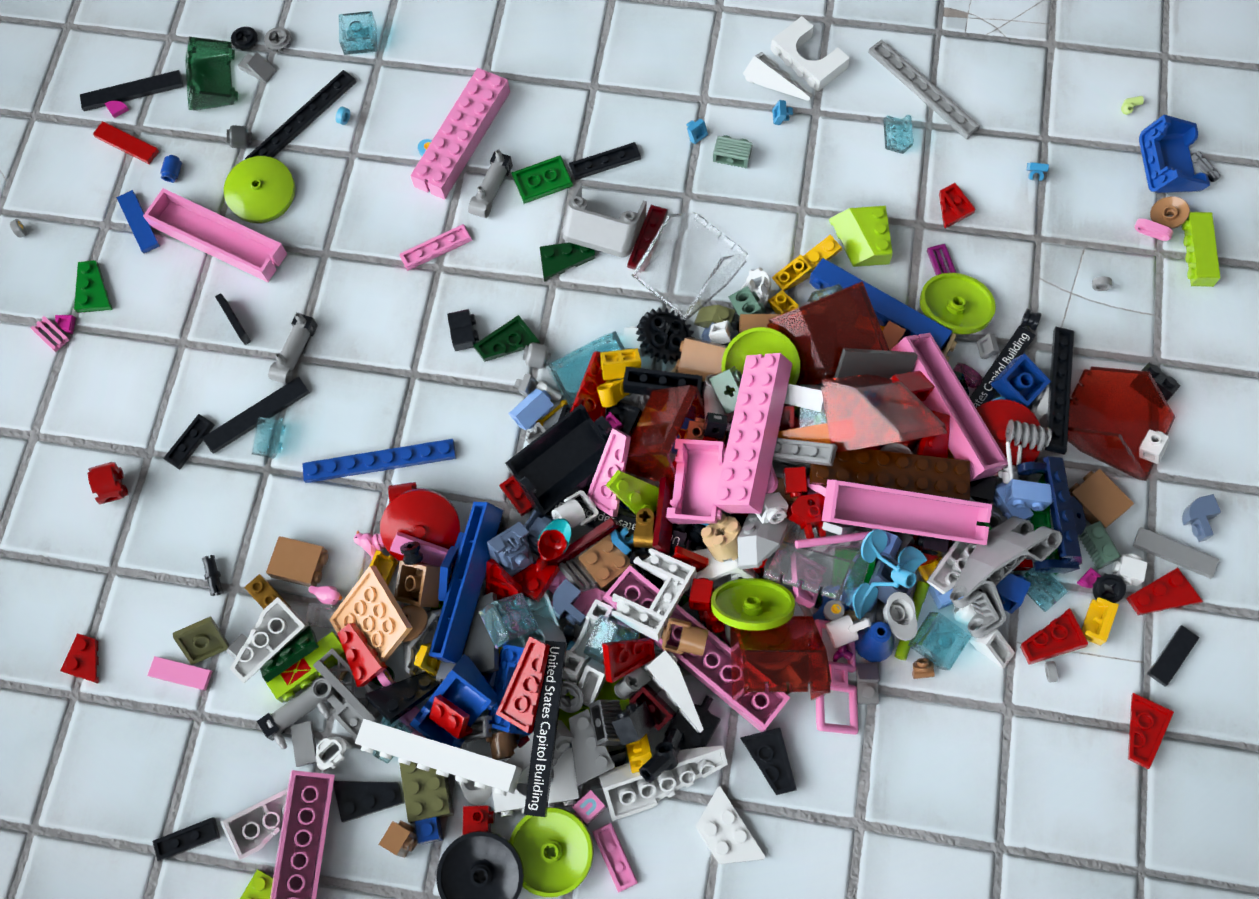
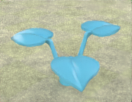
[852,529,927,620]

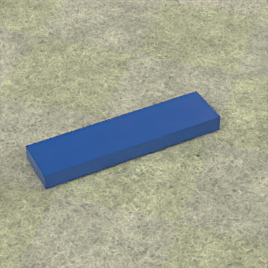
[116,190,160,254]

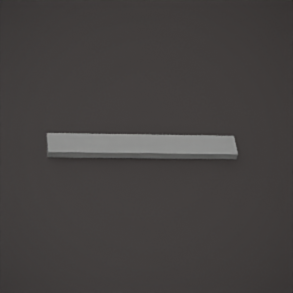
[868,39,980,139]

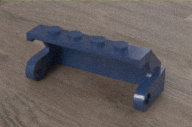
[1017,456,1086,574]

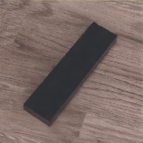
[569,142,641,180]

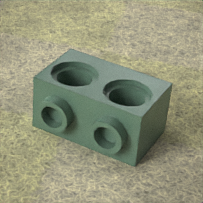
[728,286,767,318]

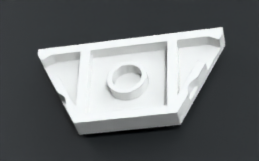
[696,786,766,864]

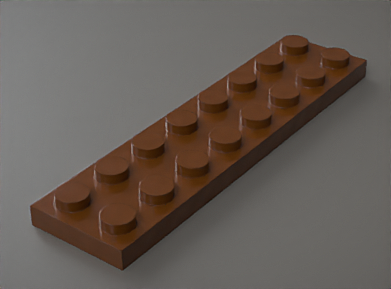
[810,445,970,501]

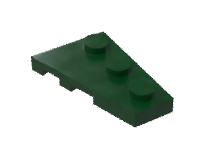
[540,242,596,282]
[473,315,540,362]
[260,626,319,683]

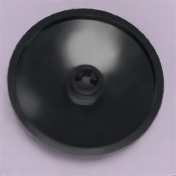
[436,831,524,899]

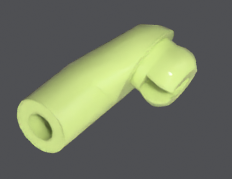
[1121,96,1144,115]

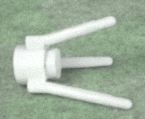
[998,441,1022,484]

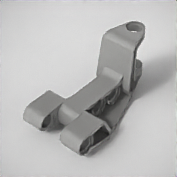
[950,516,1062,638]

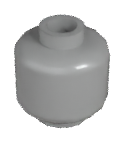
[523,342,551,369]

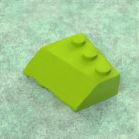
[829,206,893,267]

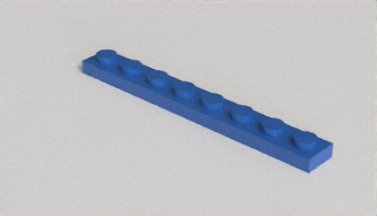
[302,439,456,483]

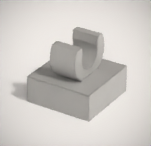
[977,333,1001,359]
[514,374,538,398]

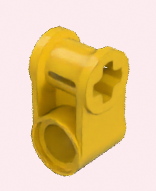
[597,379,630,407]

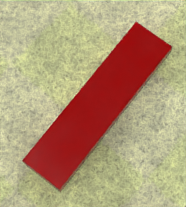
[93,121,159,165]

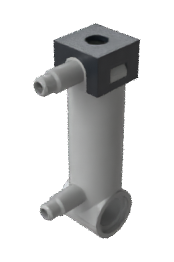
[468,150,513,218]
[268,312,318,384]
[701,374,732,439]
[257,678,336,750]

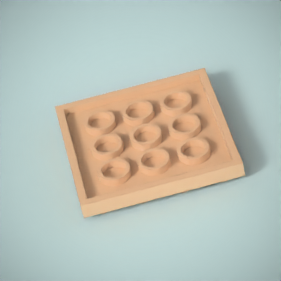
[329,566,413,662]

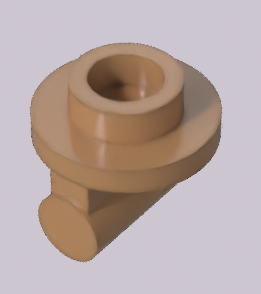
[912,658,935,679]

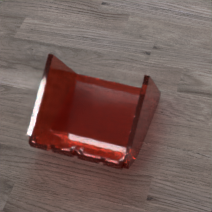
[767,281,890,388]
[1068,366,1175,481]
[821,374,947,453]
[625,385,705,483]
[730,616,832,700]

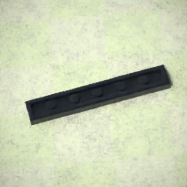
[80,70,184,111]
[202,377,310,454]

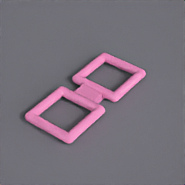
[814,619,859,735]

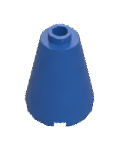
[855,622,895,663]

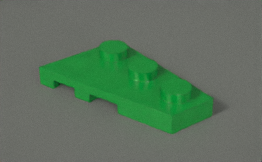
[74,260,113,313]

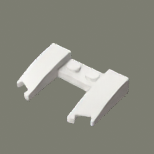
[612,548,696,642]

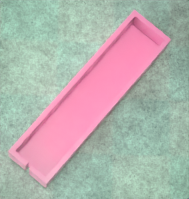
[410,68,510,200]
[143,188,287,282]
[891,333,1008,482]
[714,353,792,514]
[822,480,992,545]

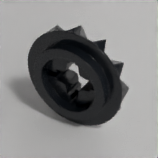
[231,27,258,51]
[1092,573,1126,603]

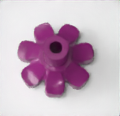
[833,644,853,662]

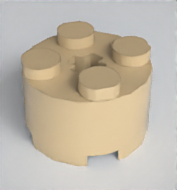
[701,513,742,562]

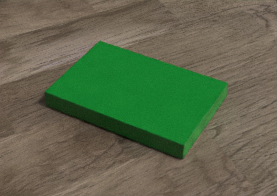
[511,155,573,204]

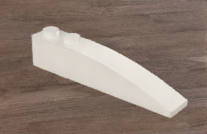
[599,746,728,821]

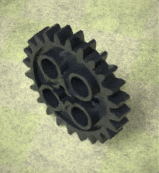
[636,307,695,365]

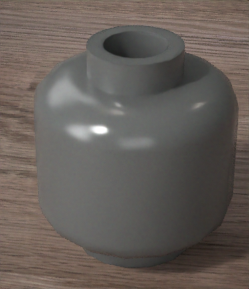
[227,125,252,149]

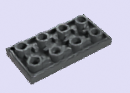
[833,348,918,389]
[462,592,499,676]

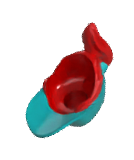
[536,518,572,571]

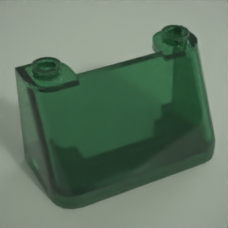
[185,36,238,111]

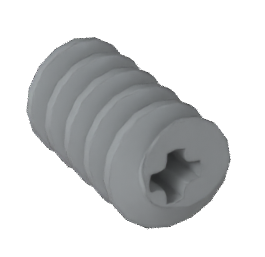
[1005,419,1052,451]

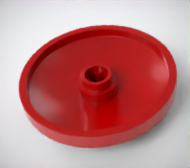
[976,399,1041,477]
[380,489,460,564]

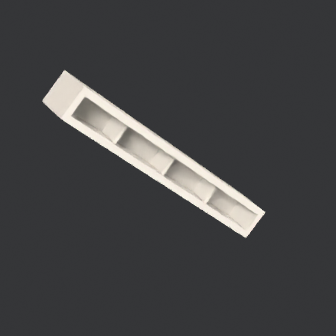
[355,719,522,796]

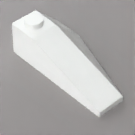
[230,597,308,683]
[643,650,704,733]
[220,788,288,861]

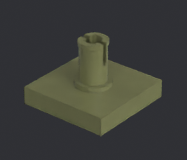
[173,616,229,665]

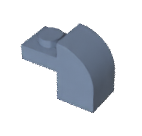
[1182,494,1221,542]
[553,578,586,626]

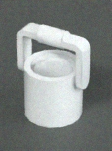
[552,490,599,528]
[825,615,872,649]

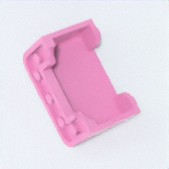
[666,439,726,524]

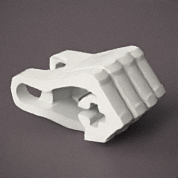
[691,549,756,590]

